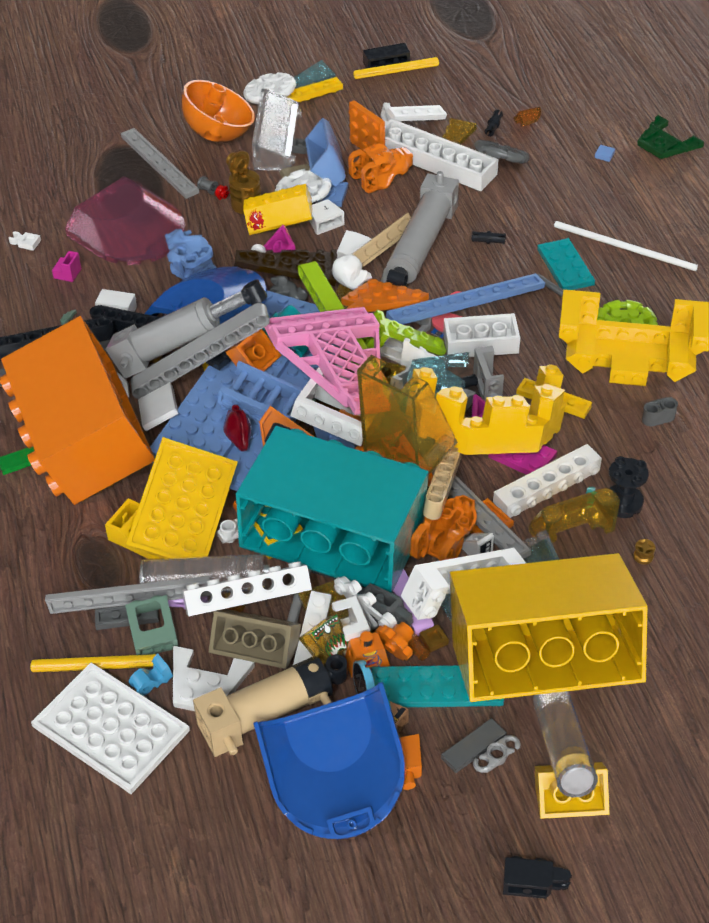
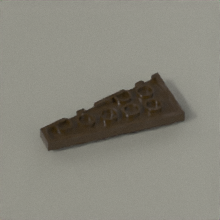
[234,249,337,286]

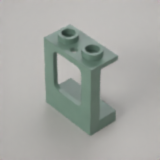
[125,595,178,655]

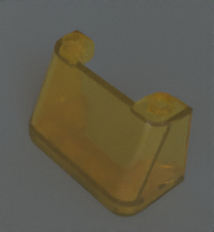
[529,488,620,554]

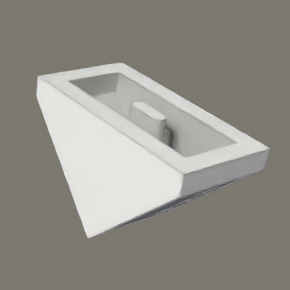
[462,533,494,556]

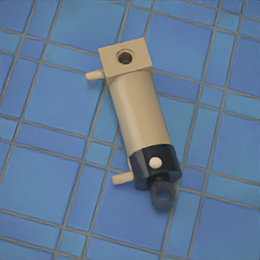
[193,654,348,757]

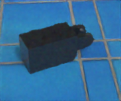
[503,856,572,899]

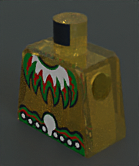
[299,614,349,670]

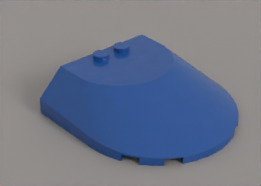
[145,267,267,324]
[254,682,406,839]

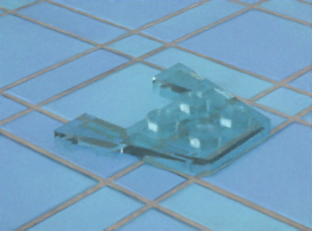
[407,352,469,391]

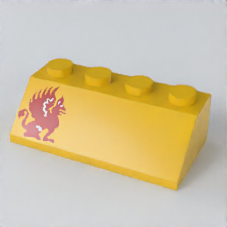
[243,184,312,235]

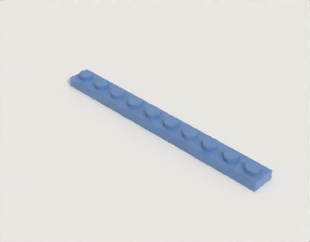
[386,273,545,324]

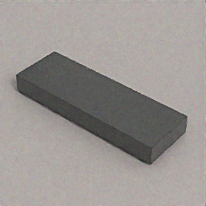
[95,606,159,630]
[441,718,506,774]

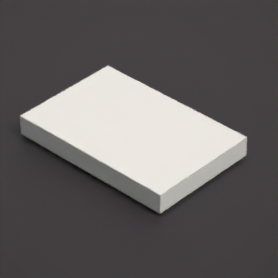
[138,382,178,431]

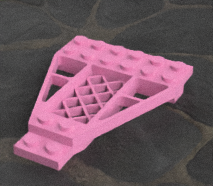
[264,307,391,415]

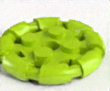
[597,300,658,325]

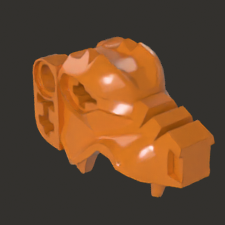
[348,143,413,193]
[410,495,477,561]

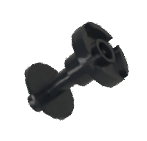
[604,456,649,518]

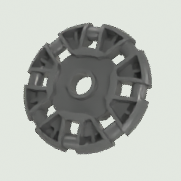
[474,140,530,163]

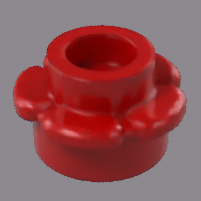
[215,185,229,200]

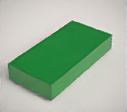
[0,447,35,475]

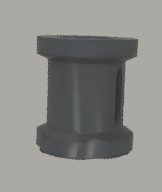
[197,176,219,195]

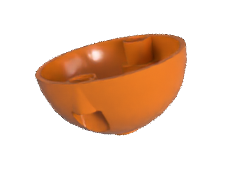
[182,80,255,142]

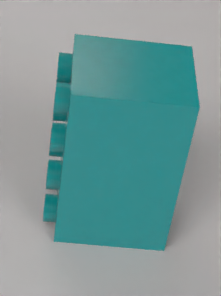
[236,426,429,593]

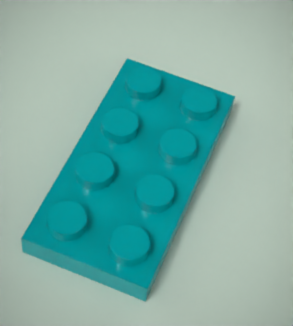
[537,238,595,290]

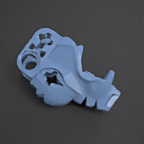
[165,229,216,280]

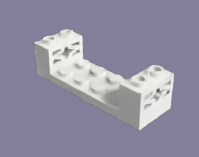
[401,548,526,620]

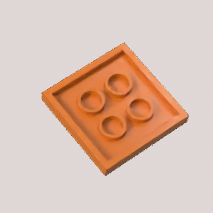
[349,100,385,150]

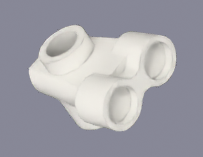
[217,518,239,544]

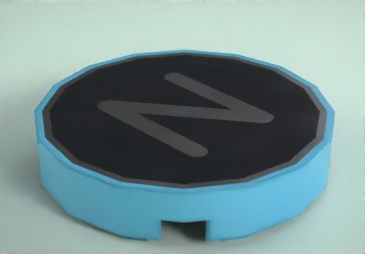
[353,660,375,694]

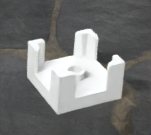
[332,596,370,656]

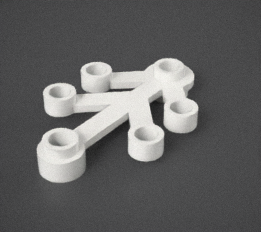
[334,576,397,632]

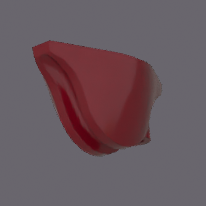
[223,405,252,451]

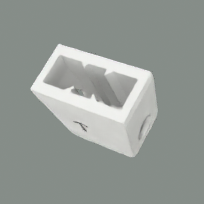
[309,200,345,235]

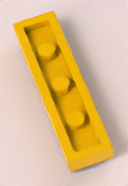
[283,77,343,105]
[516,377,592,419]

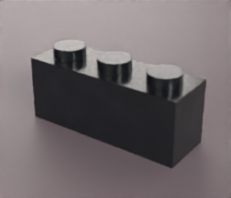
[363,43,410,69]

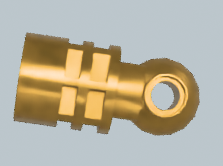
[226,151,261,214]

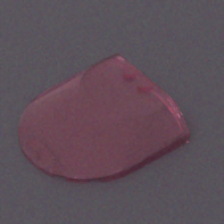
[65,176,185,265]

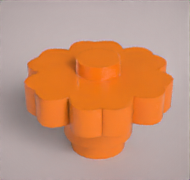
[375,622,414,661]

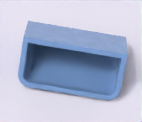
[305,118,346,186]

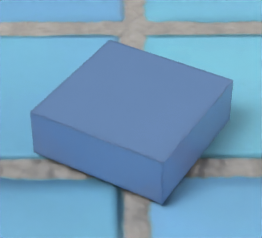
[595,145,615,162]

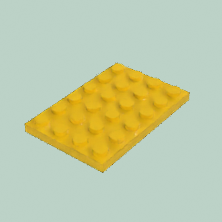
[125,437,238,571]

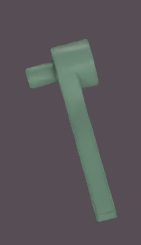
[60,310,77,325]

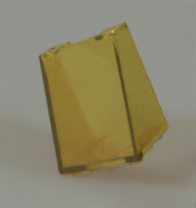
[357,355,458,475]

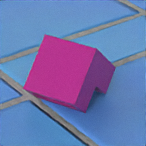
[52,251,82,282]

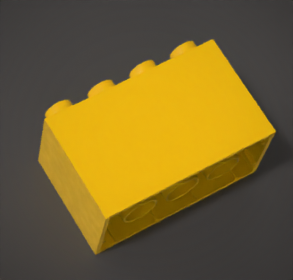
[450,553,647,702]

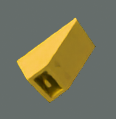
[105,498,161,563]

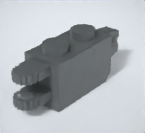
[357,583,413,626]

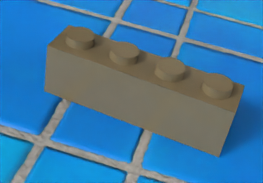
[209,609,301,669]

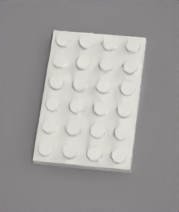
[31,663,190,794]

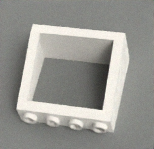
[291,367,392,446]

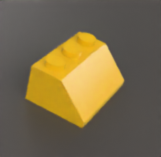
[534,762,609,819]

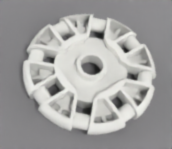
[243,72,296,105]
[275,169,331,203]

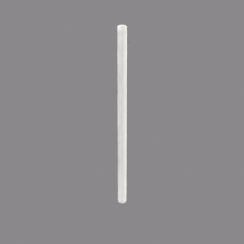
[554,221,698,271]

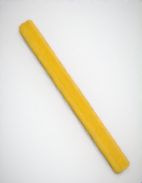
[353,57,439,79]
[30,654,156,672]

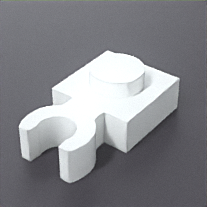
[9,231,41,251]

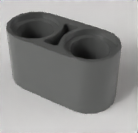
[642,397,678,426]

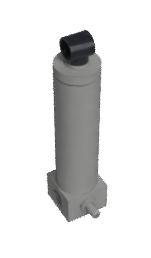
[386,171,459,286]

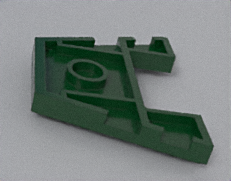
[637,115,704,159]

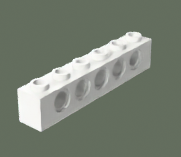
[493,444,602,518]
[182,561,312,616]

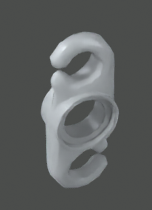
[473,735,521,773]

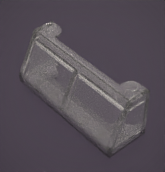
[252,89,302,171]

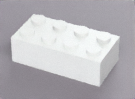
[443,313,520,358]

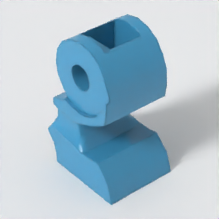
[129,653,173,696]

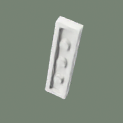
[387,105,447,121]
[293,591,332,665]

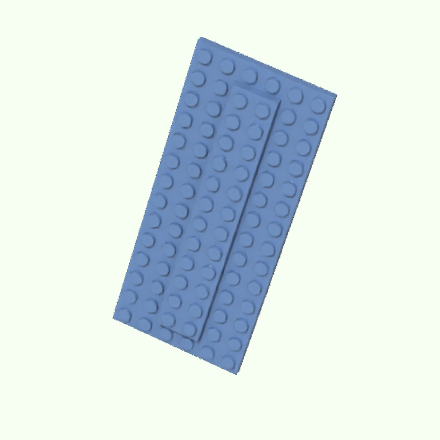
[150,291,340,491]

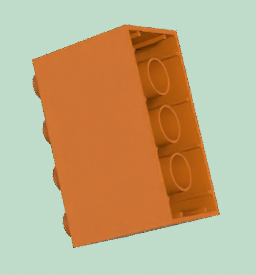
[0,316,155,505]

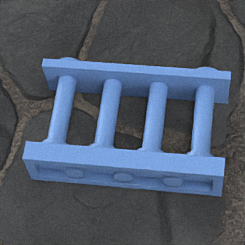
[217,361,303,421]

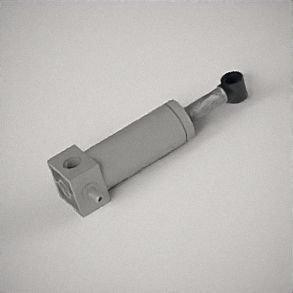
[106,279,268,379]

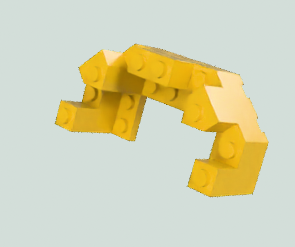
[559,289,709,386]
[406,365,566,455]

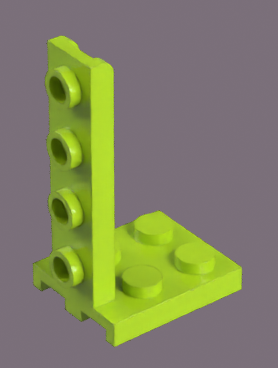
[362,310,446,358]

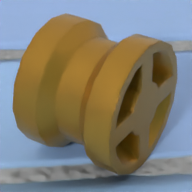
[633,539,656,565]

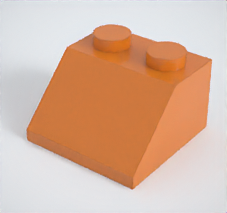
[226,329,282,372]

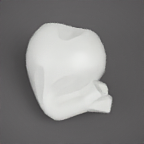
[332,254,372,290]

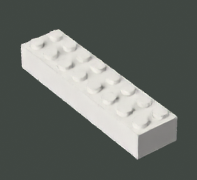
[385,118,498,191]

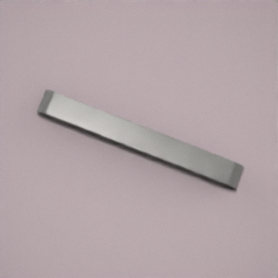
[130,303,270,399]

